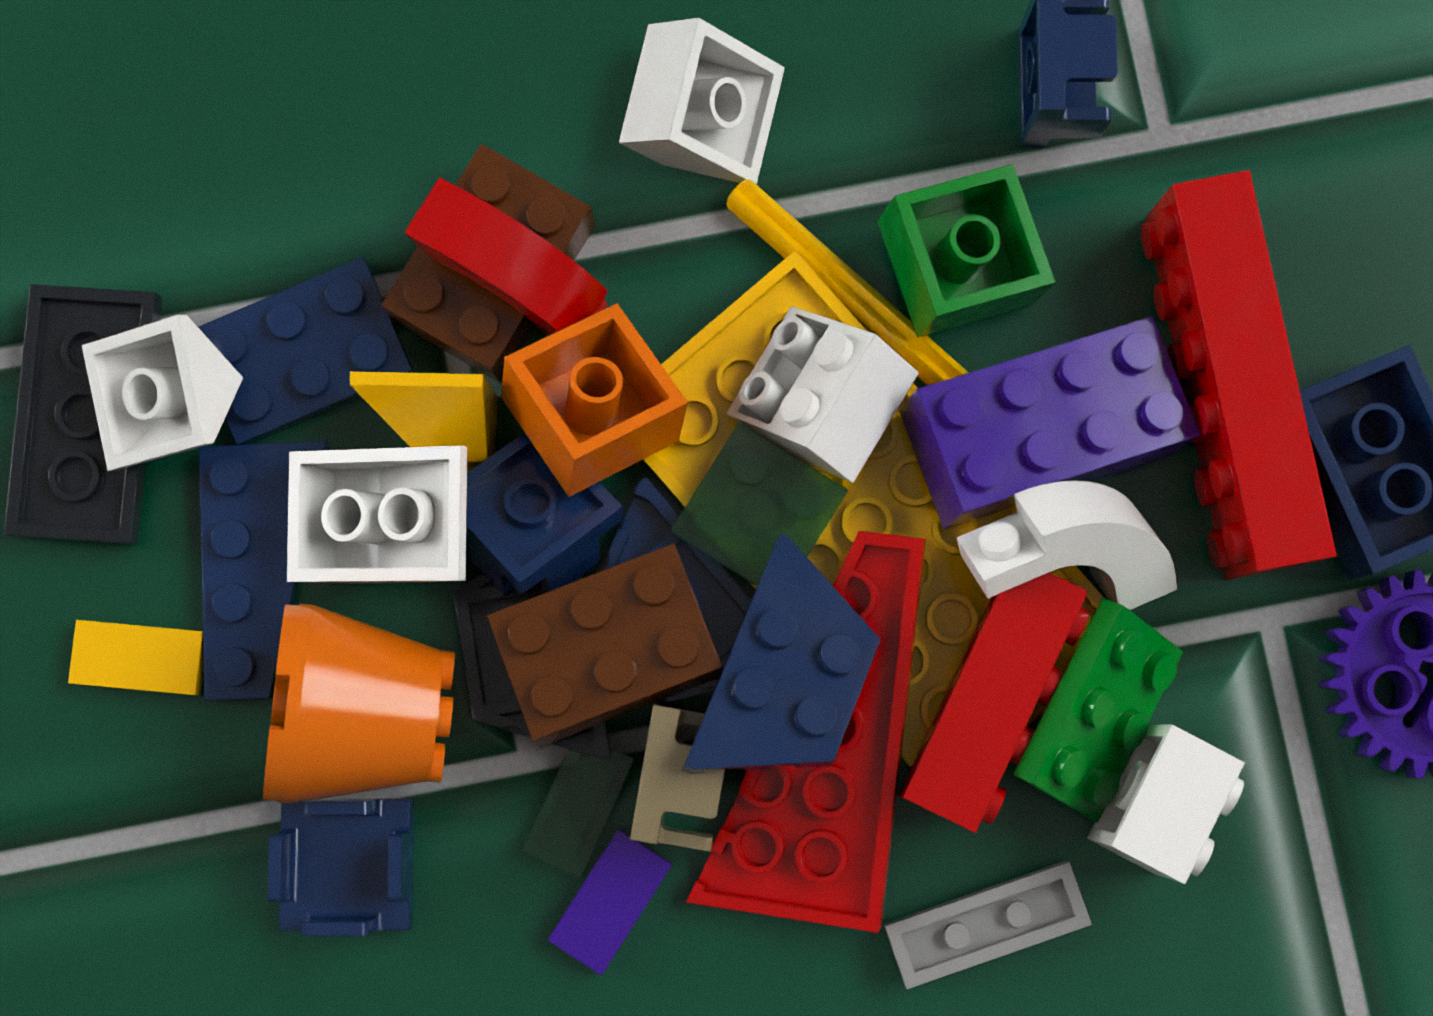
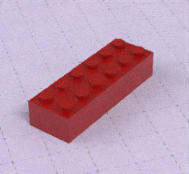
[1141,170,1337,581]

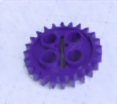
[1319,570,1433,779]

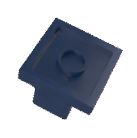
[1019,0,1118,147]
[466,432,623,595]
[268,798,414,936]

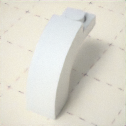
[957,481,1177,610]

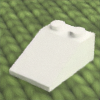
[287,446,467,584]

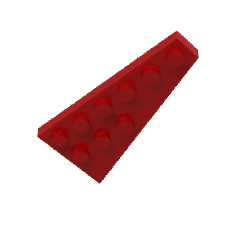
[686,531,927,933]

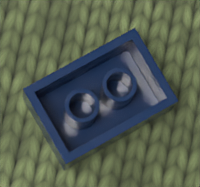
[1300,344,1433,580]

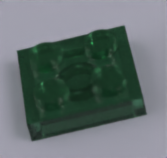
[670,422,848,587]

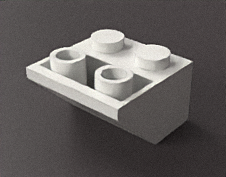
[726,306,919,483]

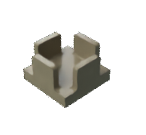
[630,705,725,851]

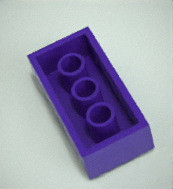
[899,316,1201,529]

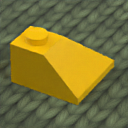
[350,371,498,473]

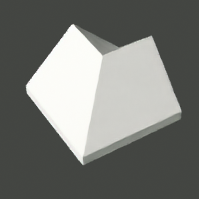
[82,315,243,471]

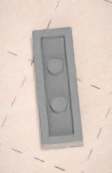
[883,860,1092,989]

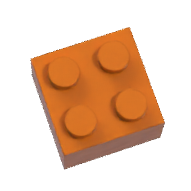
[501,303,688,497]

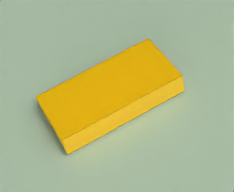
[68,620,204,696]

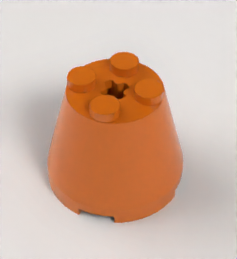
[263,603,455,804]

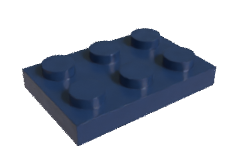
[198,257,415,445]

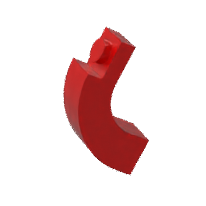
[404,177,608,336]

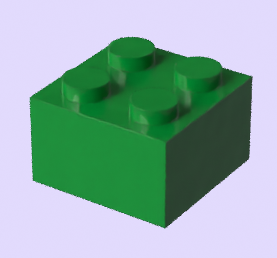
[877,164,1056,338]

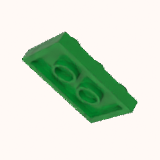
[1013,598,1183,823]

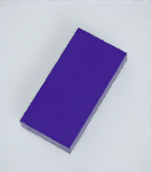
[548,828,673,976]

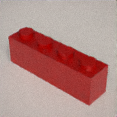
[897,573,1090,833]

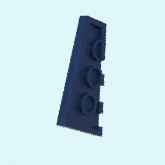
[199,441,330,701]

